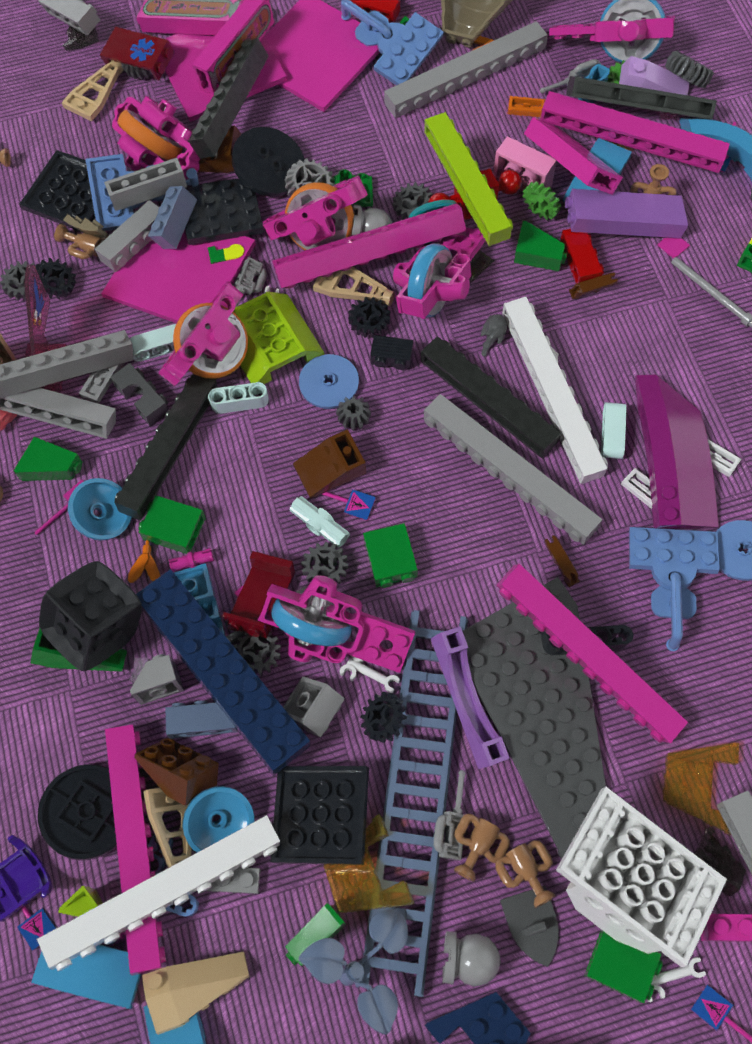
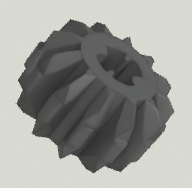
[336,395,371,431]

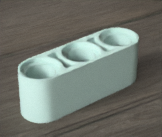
[130,324,176,362]
[208,382,269,414]
[601,402,626,459]

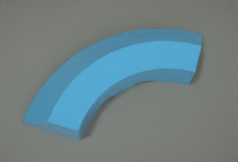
[679,118,752,181]

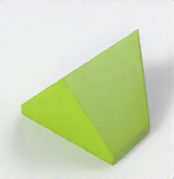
[58,885,103,917]

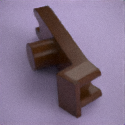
[569,273,618,300]
[544,535,580,587]

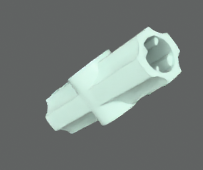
[289,496,350,548]

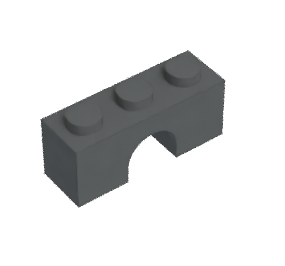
[111,363,169,426]

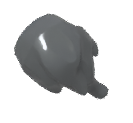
[481,314,507,356]

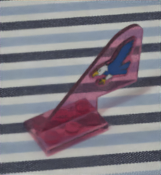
[25,265,67,393]

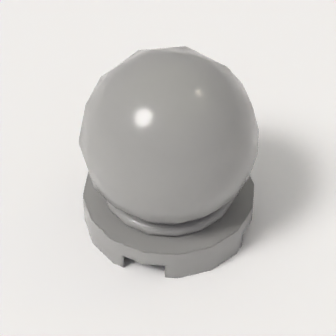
[351,204,392,236]
[442,931,501,987]

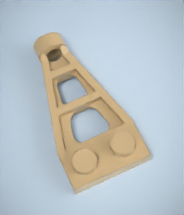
[62,61,123,121]
[313,266,395,306]
[144,788,191,868]

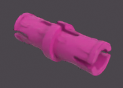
[169,548,214,572]

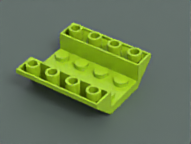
[233,292,325,384]

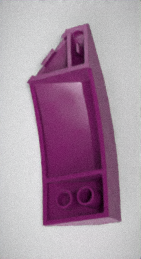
[635,374,719,530]

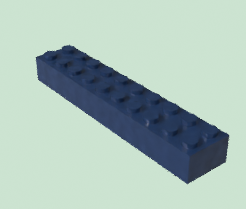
[136,569,310,776]

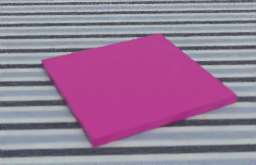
[265,0,380,112]
[165,34,288,122]
[101,229,256,323]

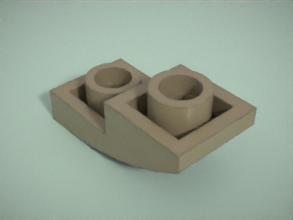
[64,214,108,237]

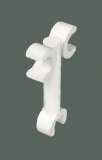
[340,656,400,693]
[647,957,706,1002]

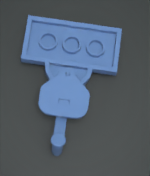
[341,0,444,85]
[85,154,199,231]
[629,527,719,651]

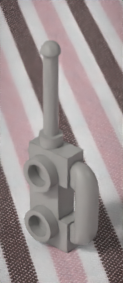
[540,59,602,94]
[235,257,267,307]
[434,770,466,861]

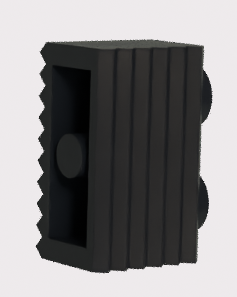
[370,335,413,370]

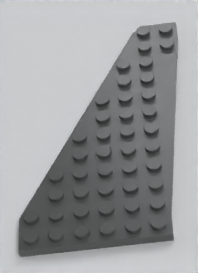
[462,577,606,860]

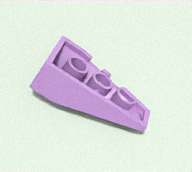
[619,56,689,95]

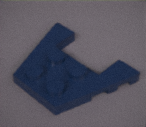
[425,992,531,1044]

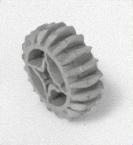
[285,158,335,196]

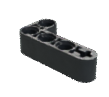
[540,625,634,655]

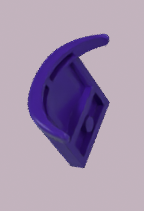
[0,835,52,922]

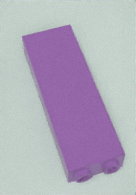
[565,189,688,238]

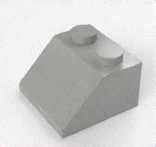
[130,654,184,705]
[283,676,345,737]

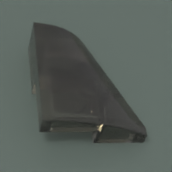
[63,26,99,50]
[694,827,746,897]

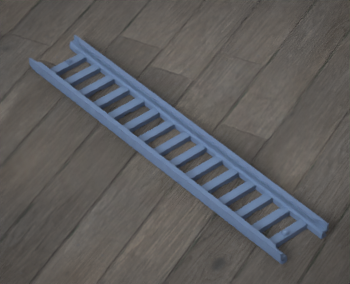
[361,610,468,997]

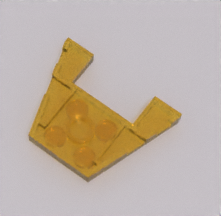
[663,743,739,836]
[324,814,414,913]

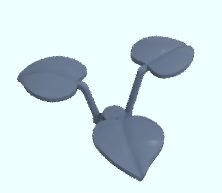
[298,909,408,1035]

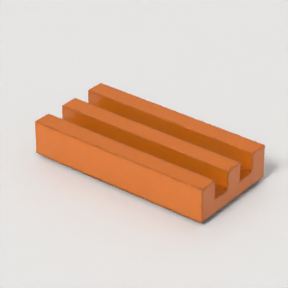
[507,96,545,117]

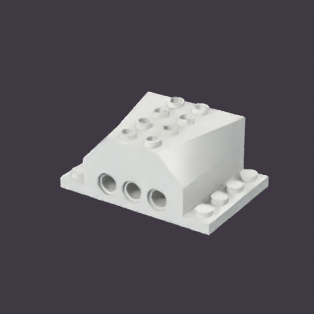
[556,787,727,967]

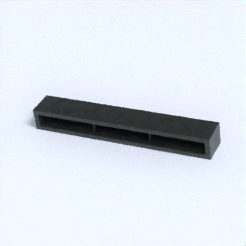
[188,38,269,159]
[566,76,717,120]
[421,336,561,458]
[114,374,218,521]

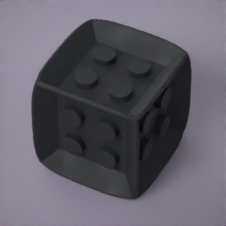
[39,561,142,672]

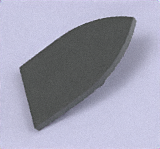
[500,885,558,967]

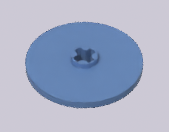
[299,354,359,409]
[716,520,752,581]

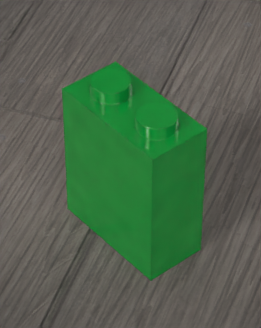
[138,495,206,554]
[363,523,418,588]
[584,929,663,1003]

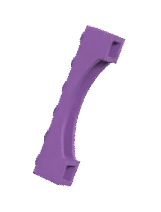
[431,626,510,769]

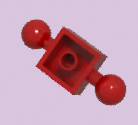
[428,168,522,220]

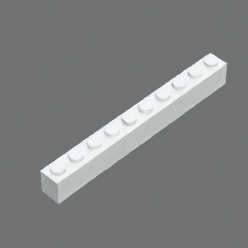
[502,297,608,484]
[37,815,280,971]

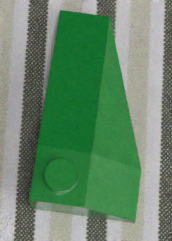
[30,628,127,672]

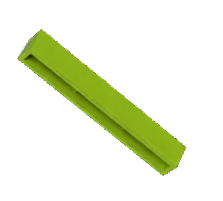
[424,112,513,246]

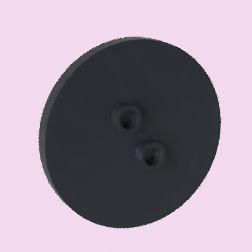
[231,127,305,197]
[37,764,117,861]

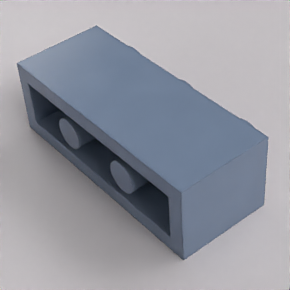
[148,186,197,249]
[165,701,238,739]

